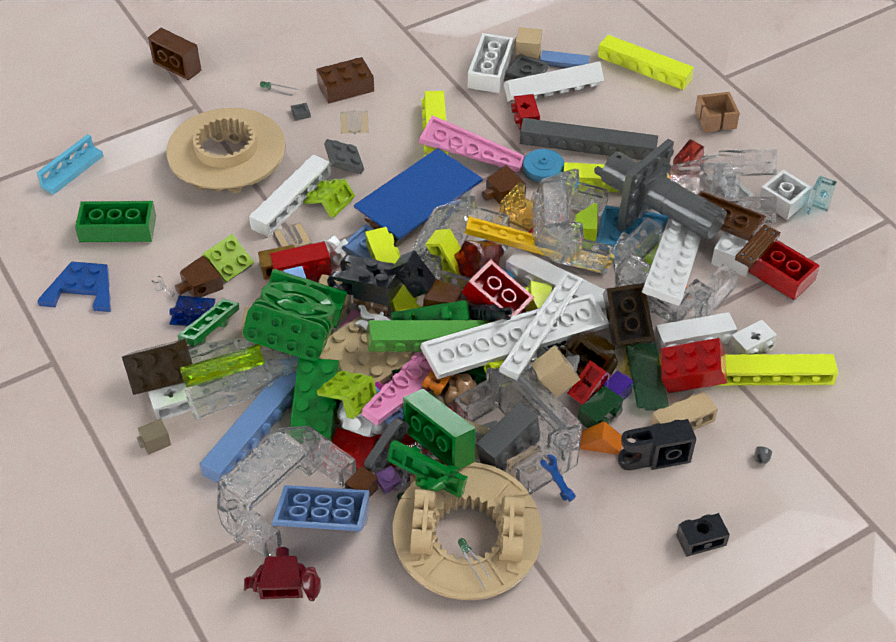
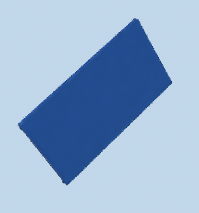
[354,148,483,240]

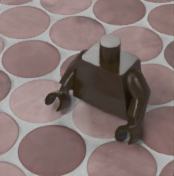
[558,332,618,378]

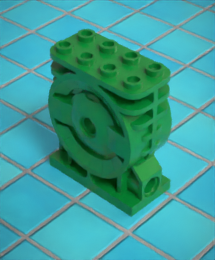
[243,269,347,361]

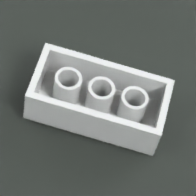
[468,33,514,93]

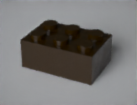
[603,283,655,349]
[122,338,197,395]

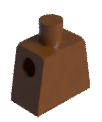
[482,165,526,205]
[175,256,224,299]
[423,279,470,307]

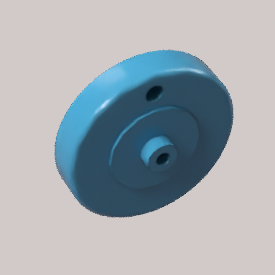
[523,149,564,183]

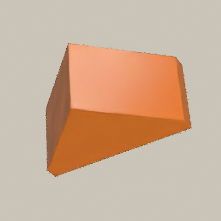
[580,421,622,455]

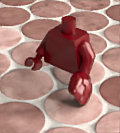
[244,547,322,601]

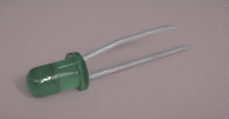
[260,81,299,95]
[458,538,490,589]

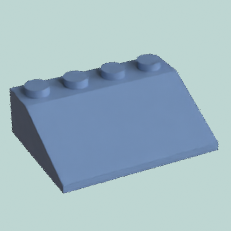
[272,485,369,531]

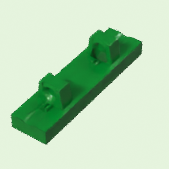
[178,298,239,347]
[391,300,470,320]
[387,440,468,498]

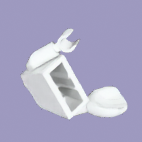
[337,400,389,437]

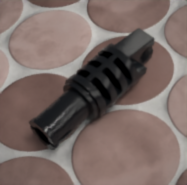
[468,304,512,322]

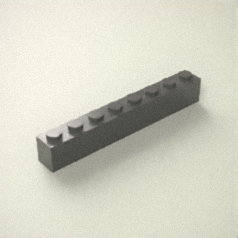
[520,118,658,160]

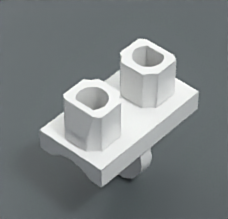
[321,235,348,265]

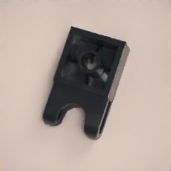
[327,255,403,306]
[618,419,697,470]

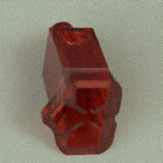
[454,240,504,279]

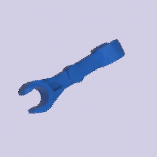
[540,454,576,502]

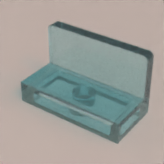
[806,176,837,215]

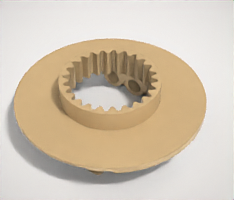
[166,108,286,193]
[392,462,542,600]

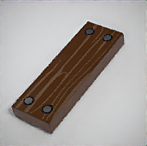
[735,224,781,268]

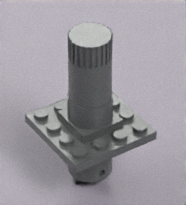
[594,139,727,239]

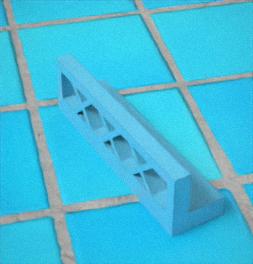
[37,134,104,195]

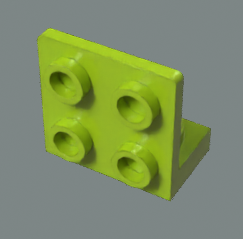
[303,179,355,217]
[202,234,254,282]
[317,371,377,419]

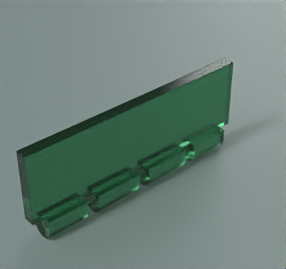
[626,343,669,411]

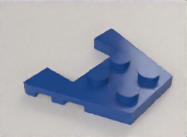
[38,261,111,312]

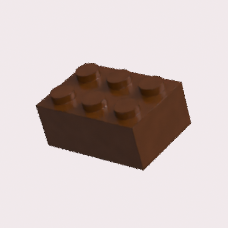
[148,27,202,81]
[316,57,374,104]

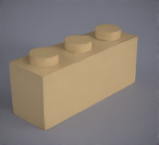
[651,392,718,430]

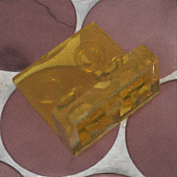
[500,182,548,232]

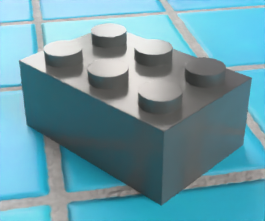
[476,402,541,473]

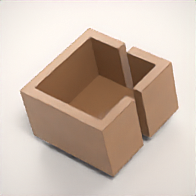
[695,92,740,133]

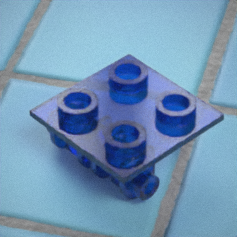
[169,295,216,327]

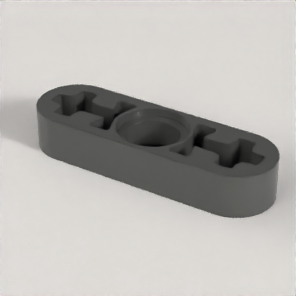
[364,418,409,474]

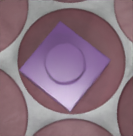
[376,465,403,494]

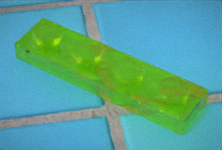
[180,344,266,388]

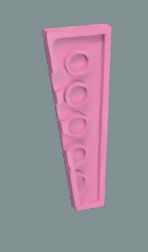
[418,115,525,172]
[361,352,432,426]

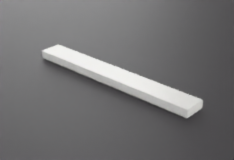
[499,271,583,380]

